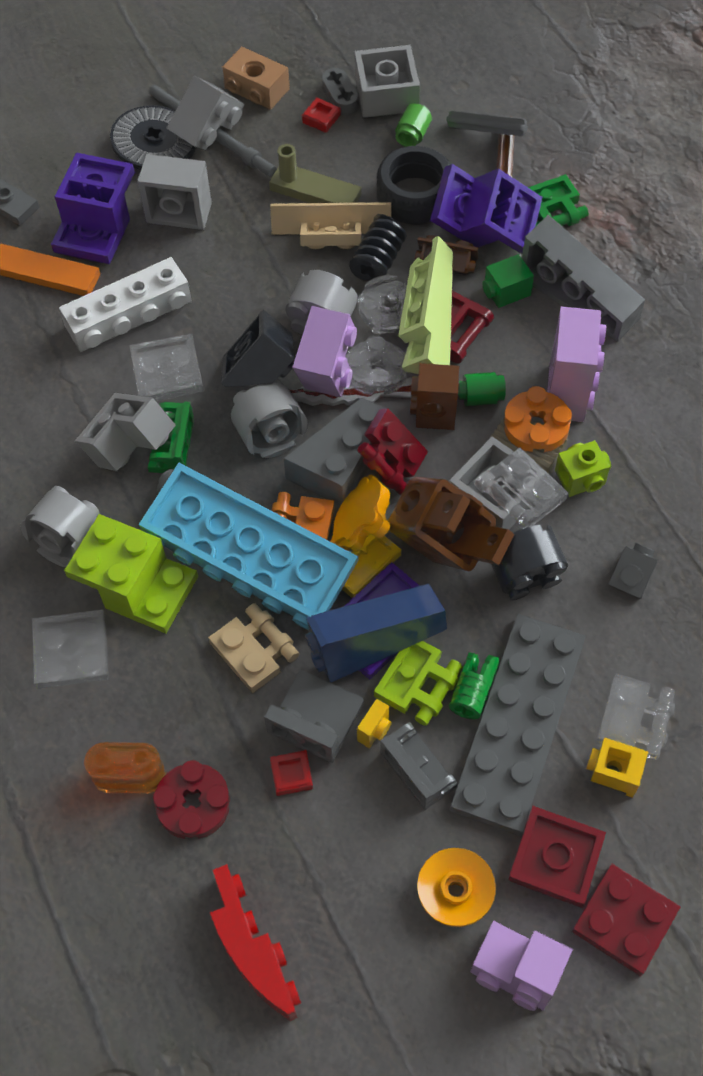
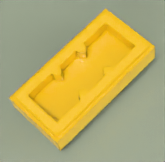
[342,534,401,598]

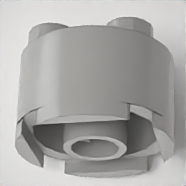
[286,270,358,334]
[231,379,307,458]
[21,486,99,567]

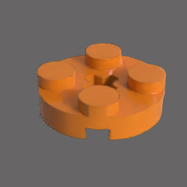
[504,386,572,452]

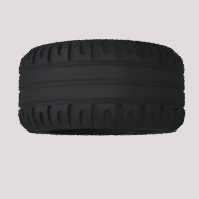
[376,146,451,224]

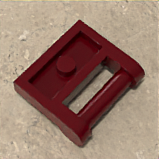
[450,291,494,363]

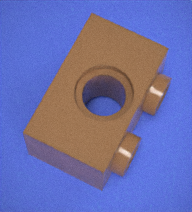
[222,47,290,110]

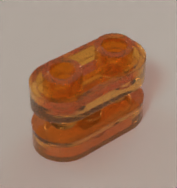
[84,742,166,793]

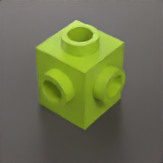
[555,440,611,497]

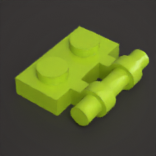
[374,641,463,726]

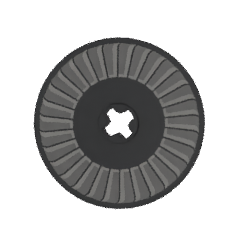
[110,106,196,170]

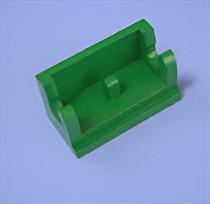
[148,401,194,473]

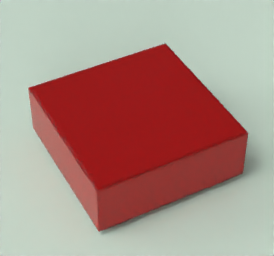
[302,97,341,133]
[270,750,313,796]

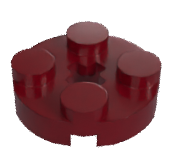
[153,760,230,839]

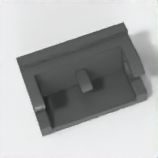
[380,723,458,810]

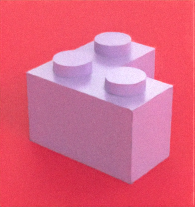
[292,306,357,397]
[470,921,572,1011]

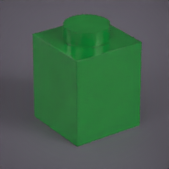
[482,254,534,308]

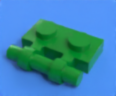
[528,174,589,227]

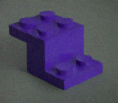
[51,153,135,264]
[430,164,543,254]

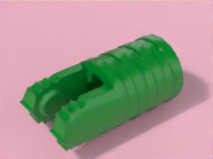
[449,652,499,720]

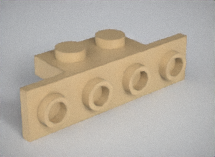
[270,202,391,249]

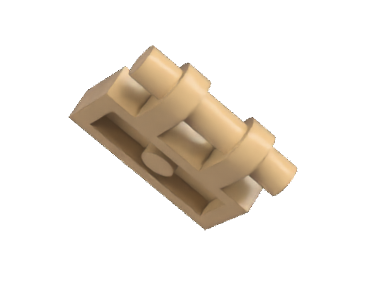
[208,603,300,694]

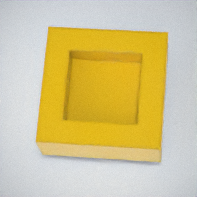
[357,699,391,748]

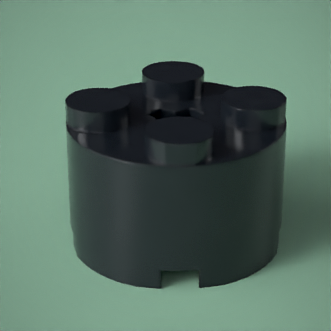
[491,525,568,600]

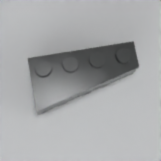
[522,215,645,342]

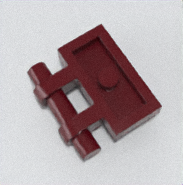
[357,408,428,495]

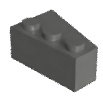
[283,398,391,505]

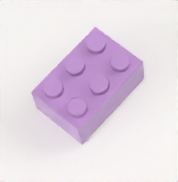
[547,306,606,422]

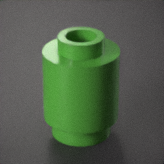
[395,104,432,147]

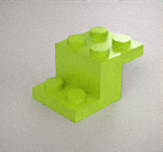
[64,514,198,634]

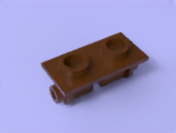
[414,235,479,275]

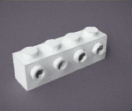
[59,257,192,352]

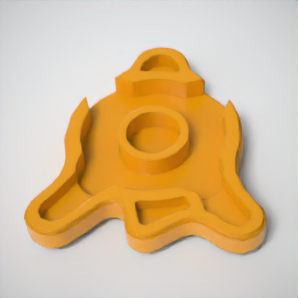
[330,474,390,551]

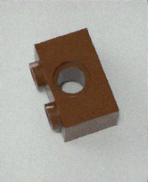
[410,363,460,430]

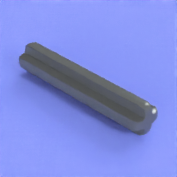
[446,110,528,137]

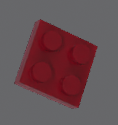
[508,806,606,908]
[572,864,681,977]

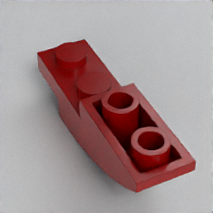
[210,865,301,1021]

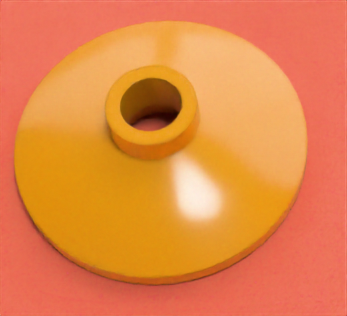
[417,848,496,927]

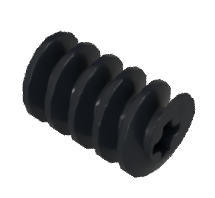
[349,214,407,281]

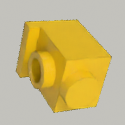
[586,737,648,798]

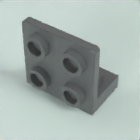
[264,670,364,763]

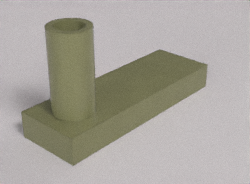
[269,144,362,203]

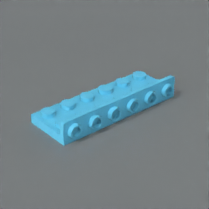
[139,463,359,630]

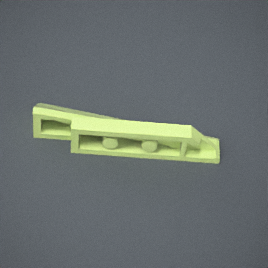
[398,236,453,374]

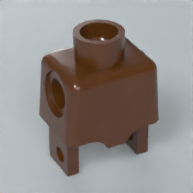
[388,477,514,572]

